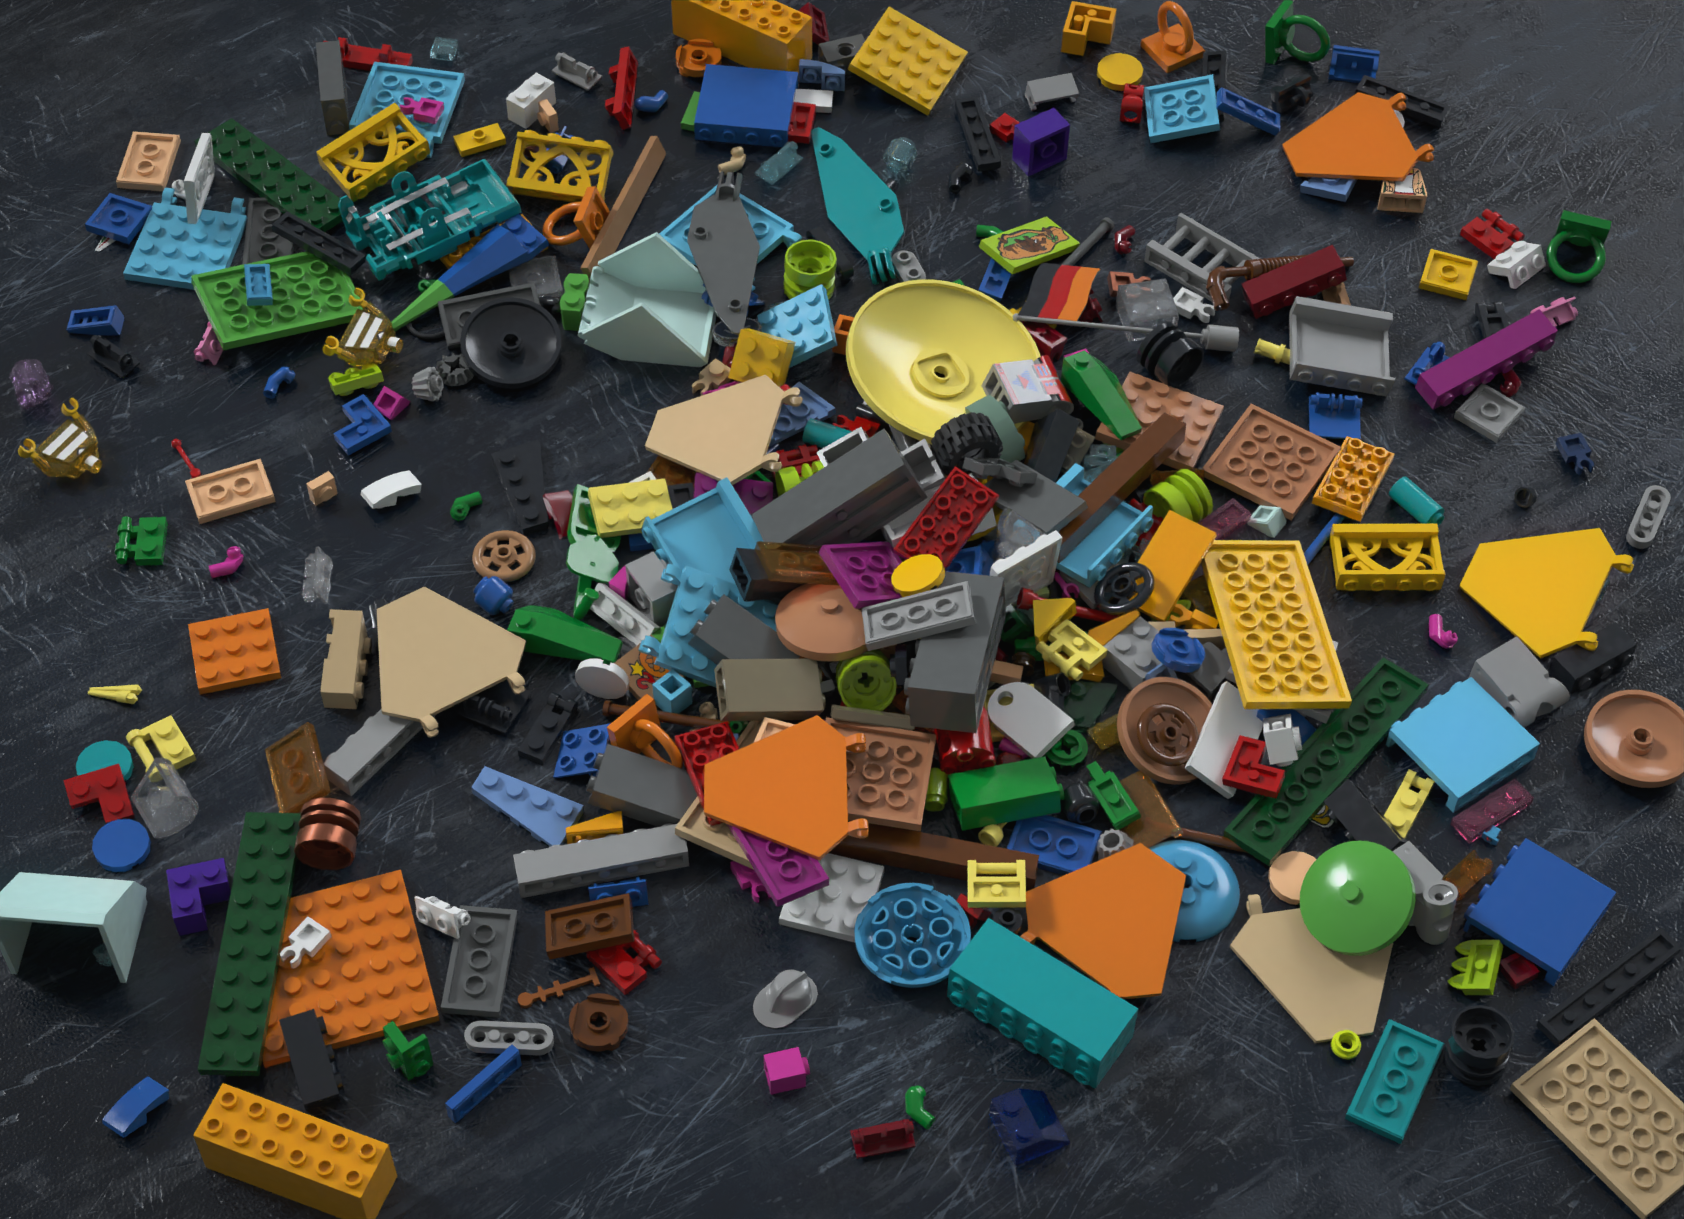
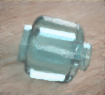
[883,137,918,174]

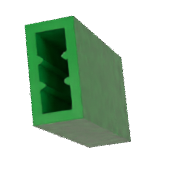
[948,756,1064,831]

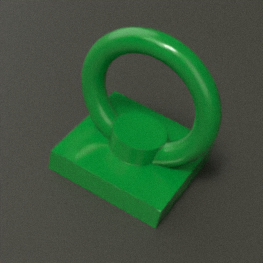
[1265,0,1330,65]
[1546,210,1612,283]

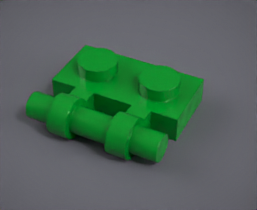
[115,516,168,566]

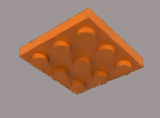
[188,608,281,695]

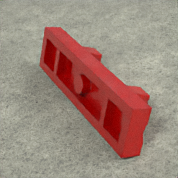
[323,37,413,71]
[605,46,638,130]

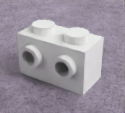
[506,73,556,129]
[1263,714,1302,766]

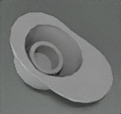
[753,970,818,1029]

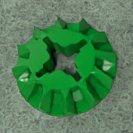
[1045,729,1088,768]

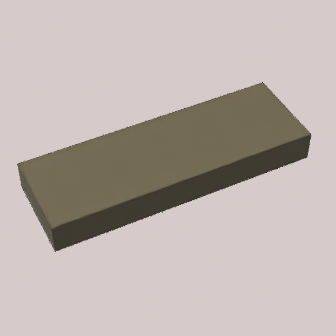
[830,705,915,730]

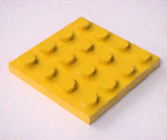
[848,7,968,116]

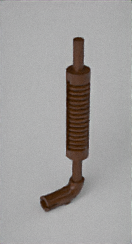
[1206,254,1354,311]

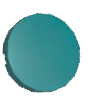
[76,740,134,781]

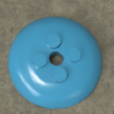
[1149,840,1240,942]
[854,883,971,988]

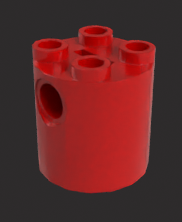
[934,706,996,775]

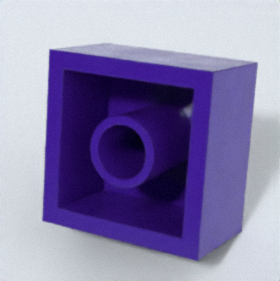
[1012,108,1070,176]

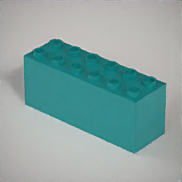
[947,918,1138,1089]

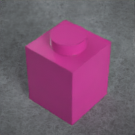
[764,1047,810,1095]

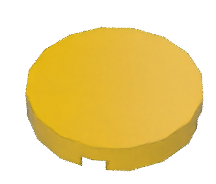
[1097,53,1143,91]
[891,554,945,597]

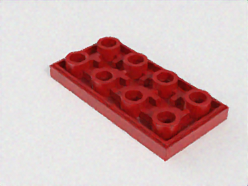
[893,466,999,571]
[675,721,739,826]

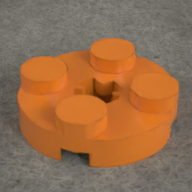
[676,39,722,77]

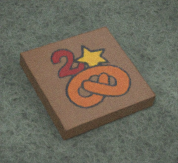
[614,634,686,701]

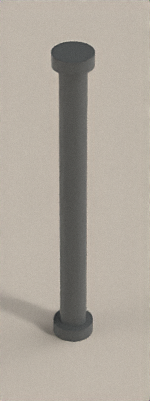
[1061,217,1115,266]

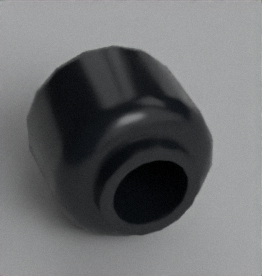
[1060,783,1100,825]

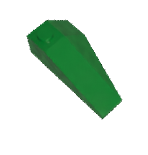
[1061,350,1142,440]
[507,605,623,665]

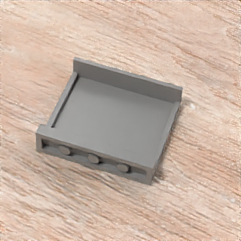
[1289,296,1395,396]

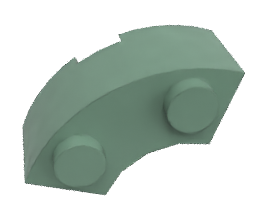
[965,394,1025,463]

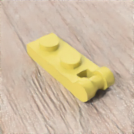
[1384,769,1435,840]

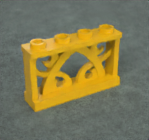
[316,103,430,202]
[506,130,613,202]
[1329,524,1445,591]

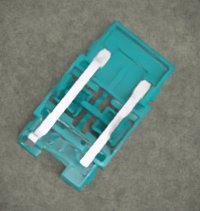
[338,159,521,280]

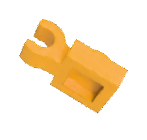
[1168,604,1219,630]

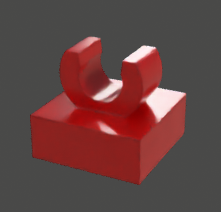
[956,893,992,930]

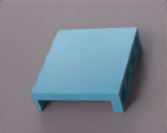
[1012,463,1153,588]
[642,477,768,584]
[1386,677,1540,813]

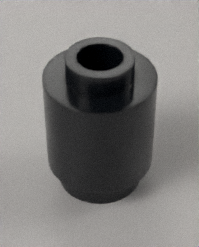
[993,907,1022,937]

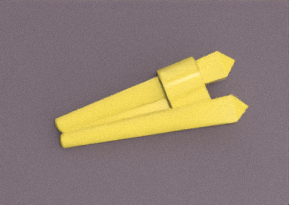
[88,685,142,704]

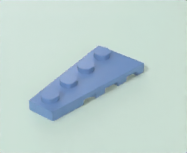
[471,766,584,846]

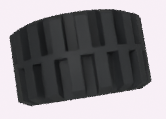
[931,412,1003,476]

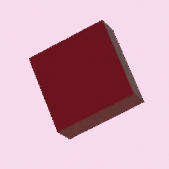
[1499,952,1540,989]

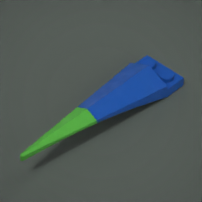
[380,214,549,340]

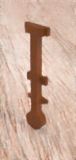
[518,967,600,1009]

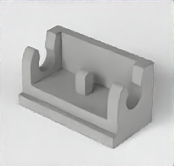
[1025,73,1079,110]

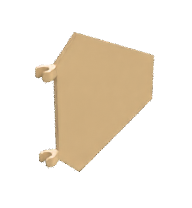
[645,375,803,485]
[377,587,526,738]
[1230,894,1393,1043]

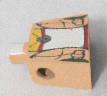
[1377,168,1427,213]

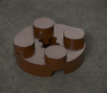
[569,993,629,1052]

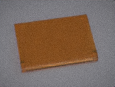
[1106,770,1183,848]

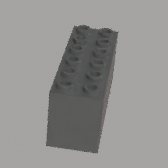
[751,429,928,554]
[904,571,1006,733]

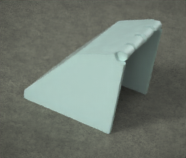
[578,232,717,367]
[0,872,147,983]

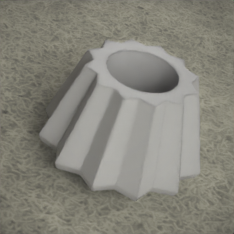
[412,367,443,401]
[1096,829,1134,860]

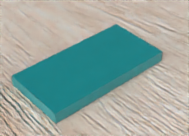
[1345,1019,1445,1144]

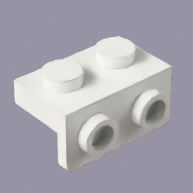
[1487,241,1546,289]

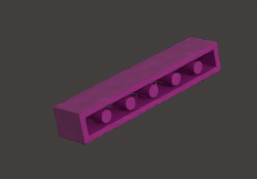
[1415,309,1558,410]

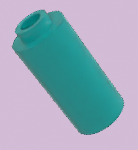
[803,418,852,449]
[1389,476,1445,526]

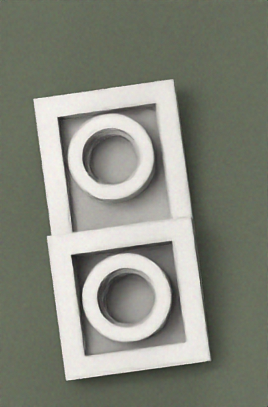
[361,470,422,509]

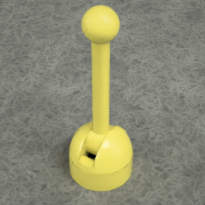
[978,822,1008,847]

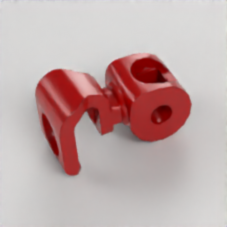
[1120,83,1144,123]

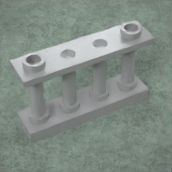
[1144,213,1260,302]

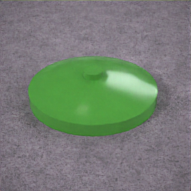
[1300,841,1416,956]

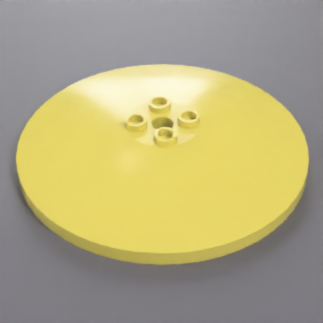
[846,280,1041,444]

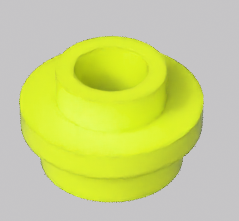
[1331,1030,1361,1059]

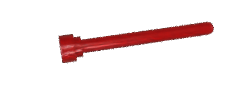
[1016,587,1120,623]

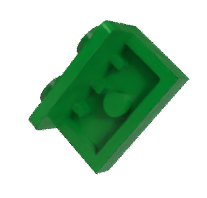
[382,1021,434,1081]

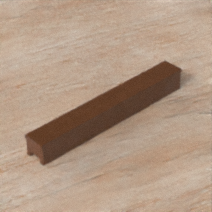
[1040,412,1186,563]
[829,820,1039,892]

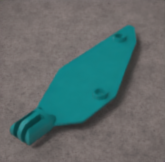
[811,127,905,285]

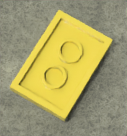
[588,478,673,538]

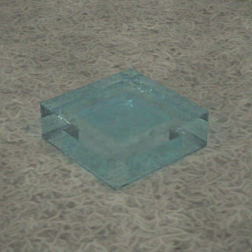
[430,37,459,61]

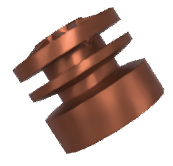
[294,798,361,870]

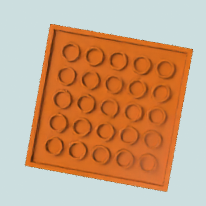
[262,870,440,1068]

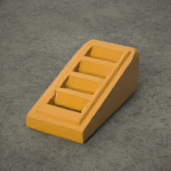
[1088,609,1141,646]
[566,811,624,844]

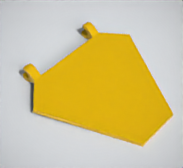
[1460,528,1634,658]

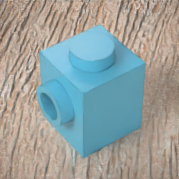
[652,669,692,714]

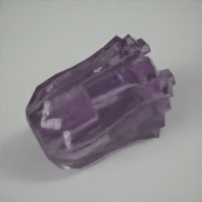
[9,359,53,409]

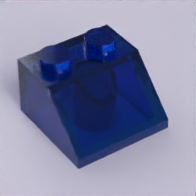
[989,1088,1070,1166]

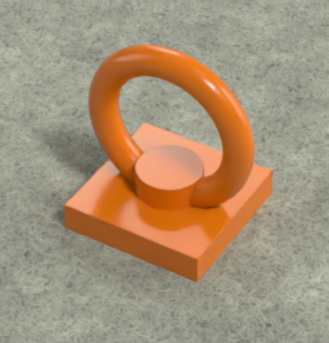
[1141,1,1205,73]
[542,186,610,249]
[607,694,683,768]

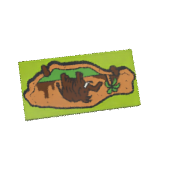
[979,217,1080,274]

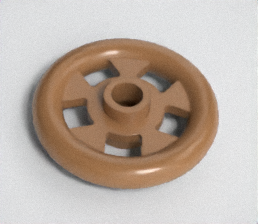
[472,530,536,583]

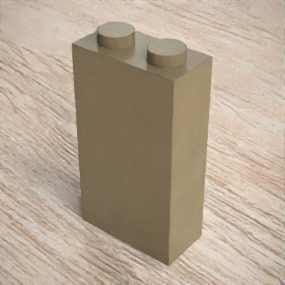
[714,659,826,721]

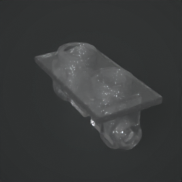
[301,546,333,604]

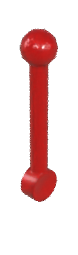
[171,439,201,478]

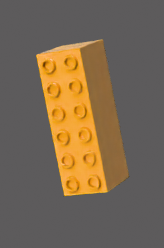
[671,0,812,73]
[193,1083,397,1219]

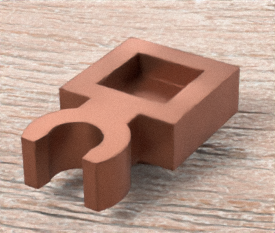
[1107,271,1152,298]

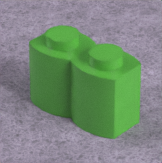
[560,273,589,331]

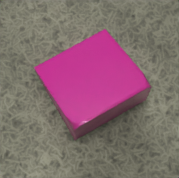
[373,386,411,420]
[609,566,628,601]

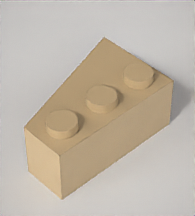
[321,609,372,709]

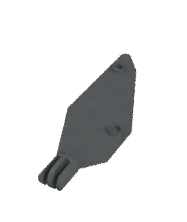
[687,171,760,335]

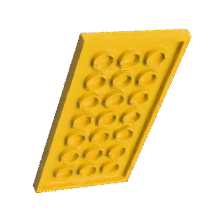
[1201,540,1352,709]

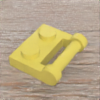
[126,715,196,780]
[968,860,1026,908]

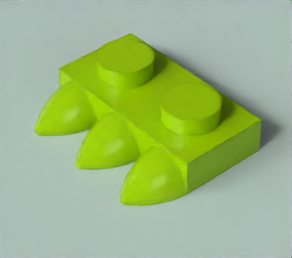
[328,363,384,396]
[1448,940,1503,995]

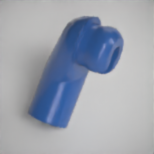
[634,90,669,112]
[263,367,295,399]

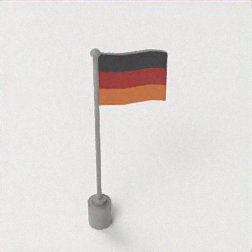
[1013,263,1239,352]

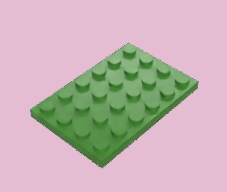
[191,251,367,350]

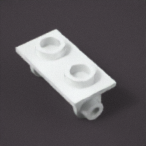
[414,896,471,939]

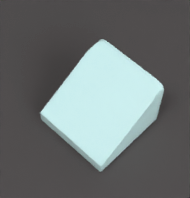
[1247,505,1286,538]

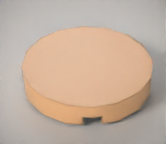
[1268,851,1316,905]

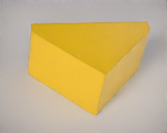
[1033,598,1077,646]

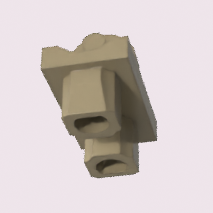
[1060,427,1095,473]

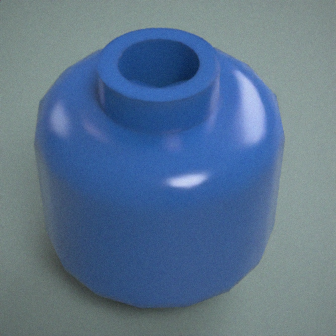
[473,576,514,615]

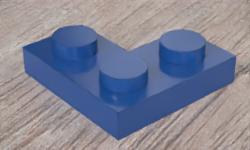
[334,394,392,455]

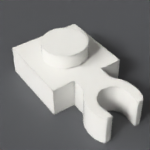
[1169,287,1215,323]
[280,917,331,969]

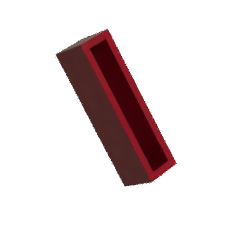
[1241,245,1347,319]

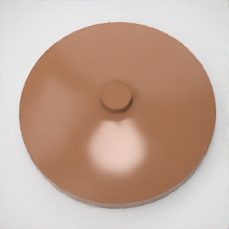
[775,580,868,661]
[1117,677,1212,785]
[1584,690,1684,788]

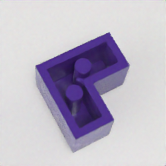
[166,858,232,936]

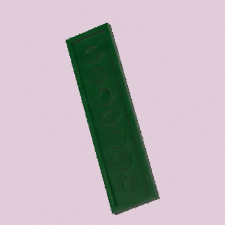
[194,118,343,232]

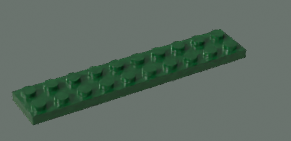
[1223,657,1429,867]
[198,812,301,1076]

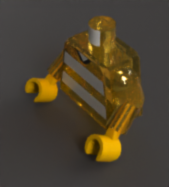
[323,288,403,367]
[18,398,102,479]

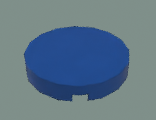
[1151,628,1205,673]
[92,819,151,872]

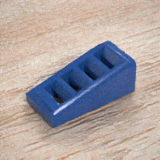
[66,305,124,336]

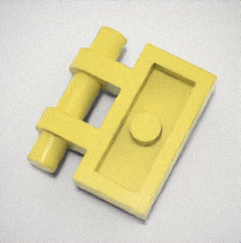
[1036,619,1107,681]

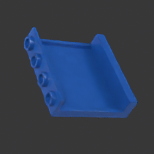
[694,64,798,148]
[1463,838,1616,986]

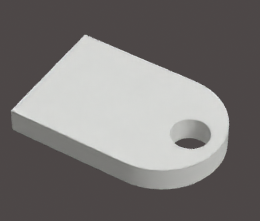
[988,682,1075,759]

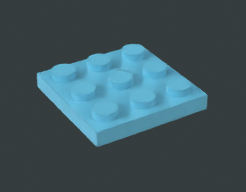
[1144,74,1220,143]
[757,284,837,368]

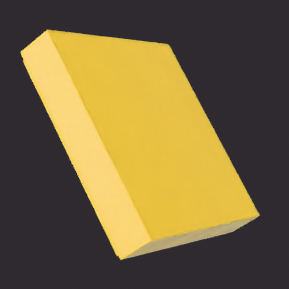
[1419,249,1478,301]

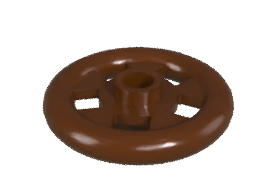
[1137,703,1199,766]

